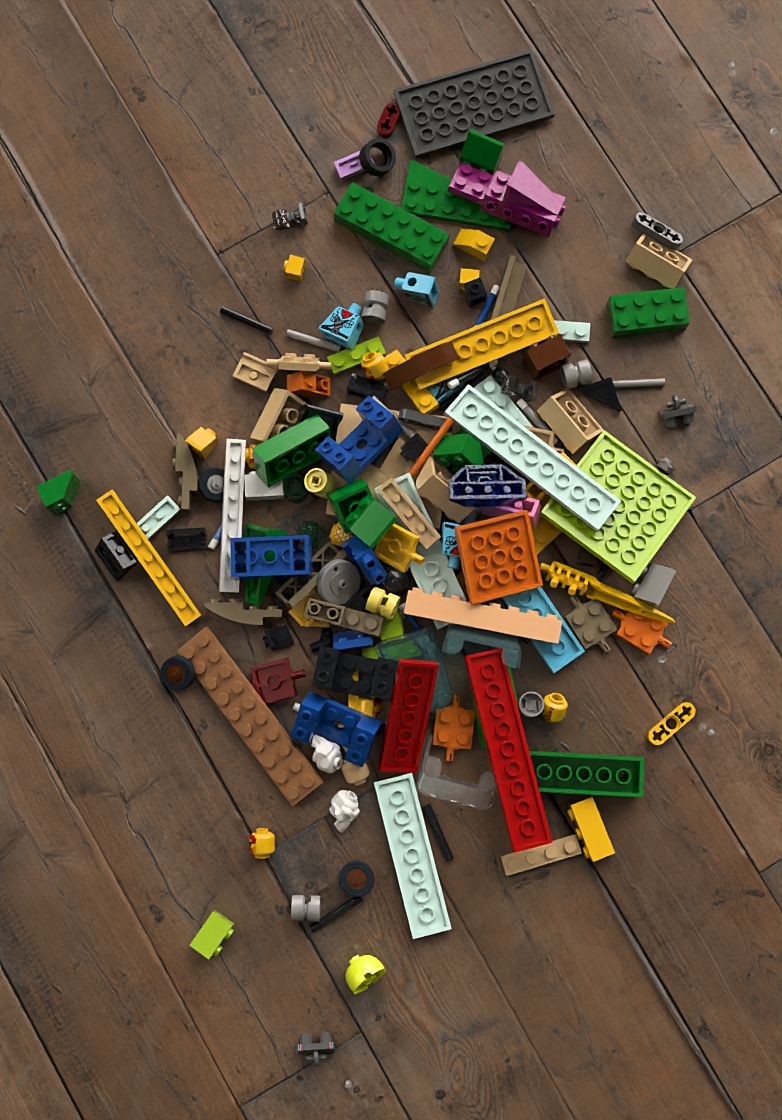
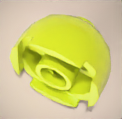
[345,955,386,995]

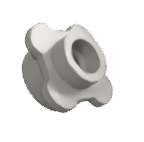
[657,457,675,474]

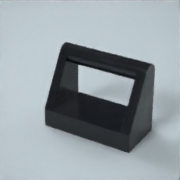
[296,404,344,434]
[94,530,139,581]

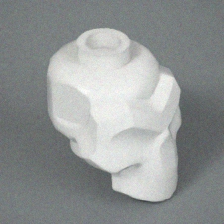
[311,735,343,773]
[329,790,360,833]

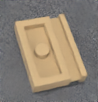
[233,352,279,393]

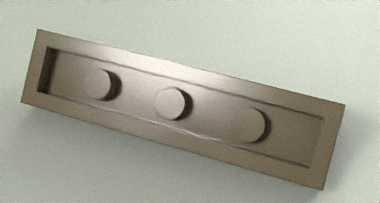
[491,255,527,320]
[275,541,347,610]

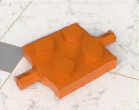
[612,608,672,655]
[432,694,475,761]

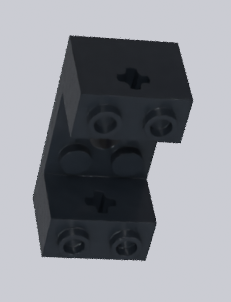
[312,646,398,703]

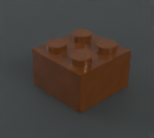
[524,334,571,381]

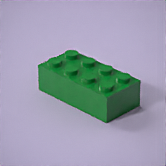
[607,287,690,338]
[252,414,331,488]

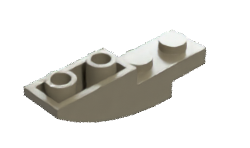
[172,434,200,513]
[304,598,385,637]
[204,599,283,627]

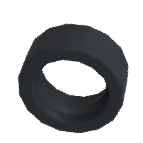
[359,138,396,177]

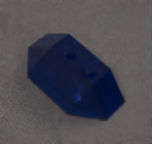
[448,465,527,507]

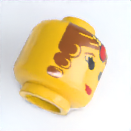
[540,693,568,723]

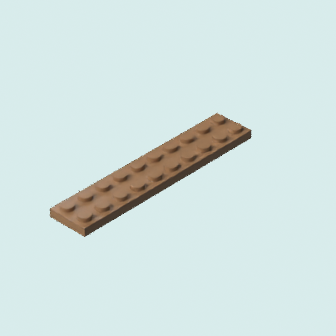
[177,627,324,806]

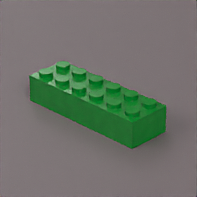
[334,182,449,273]
[529,751,644,797]

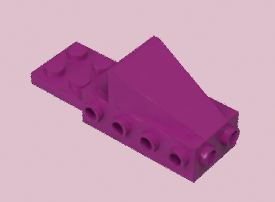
[448,161,566,237]

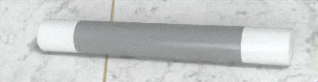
[517,398,559,445]

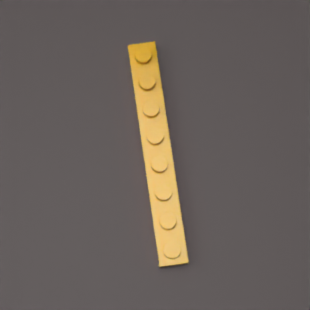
[96,489,201,626]

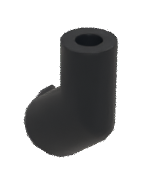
[310,627,333,653]

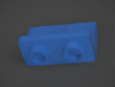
[333,630,373,652]

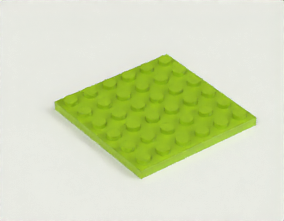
[539,430,696,584]

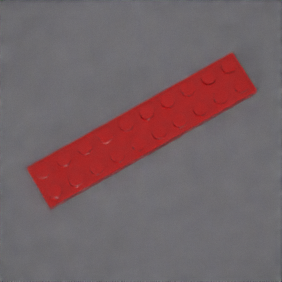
[464,648,552,853]

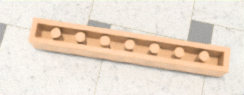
[403,587,563,644]

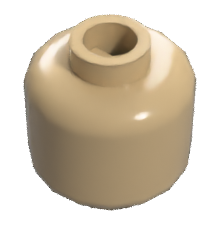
[341,760,370,786]

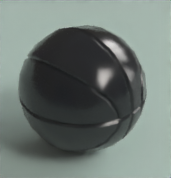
[377,565,410,597]

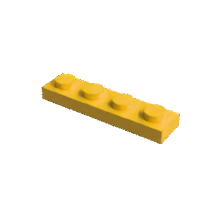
[384,349,439,414]

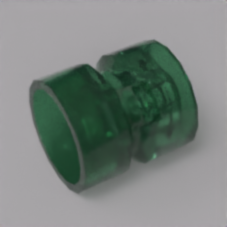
[283,474,309,504]

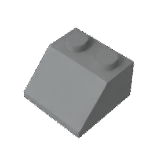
[631,563,676,608]

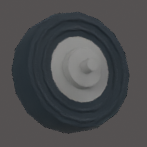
[198,468,224,502]

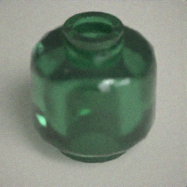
[297,520,322,549]

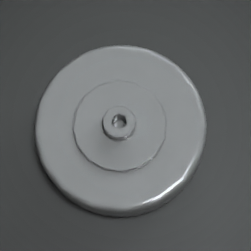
[317,559,361,605]

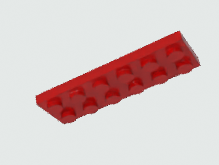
[378,659,439,774]

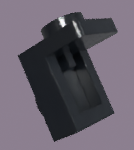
[400,433,428,463]

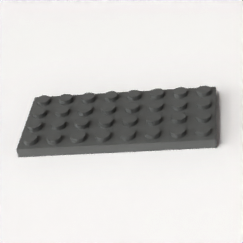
[394,49,555,159]

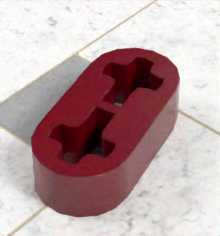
[377,103,400,138]

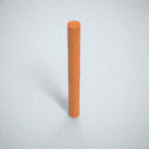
[408,417,455,479]

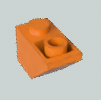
[287,371,330,397]

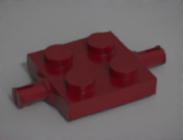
[250,658,306,704]

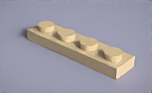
[377,477,441,549]
[500,834,582,876]

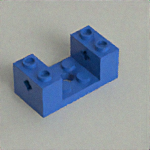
[315,396,403,485]
[230,535,313,581]
[290,691,382,767]

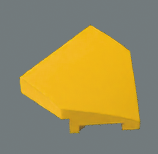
[288,586,329,627]

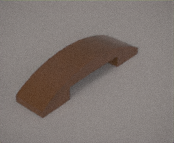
[383,341,459,391]

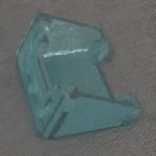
[440,623,522,672]
[376,627,453,712]

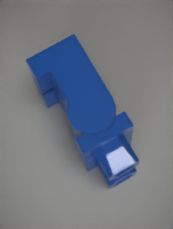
[341,535,387,585]

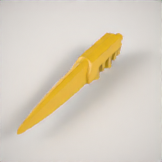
[540,561,675,624]

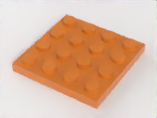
[454,510,543,605]

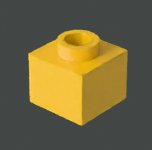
[283,255,306,282]
[459,268,480,292]

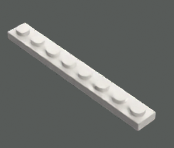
[219,439,246,593]

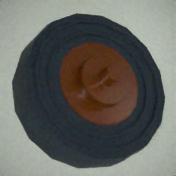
[161,655,195,691]
[339,861,374,897]

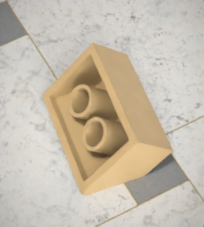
[625,234,692,289]
[250,388,307,444]
[537,389,604,454]
[416,456,475,523]

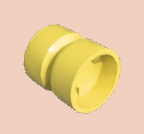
[304,468,338,499]
[365,587,401,620]

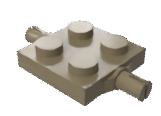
[564,594,617,654]

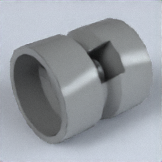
[361,290,389,324]
[560,359,593,389]
[517,691,544,718]
[291,895,321,922]

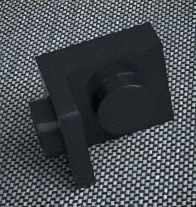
[463,278,487,308]
[263,624,294,651]

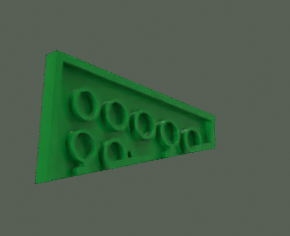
[401,159,511,231]

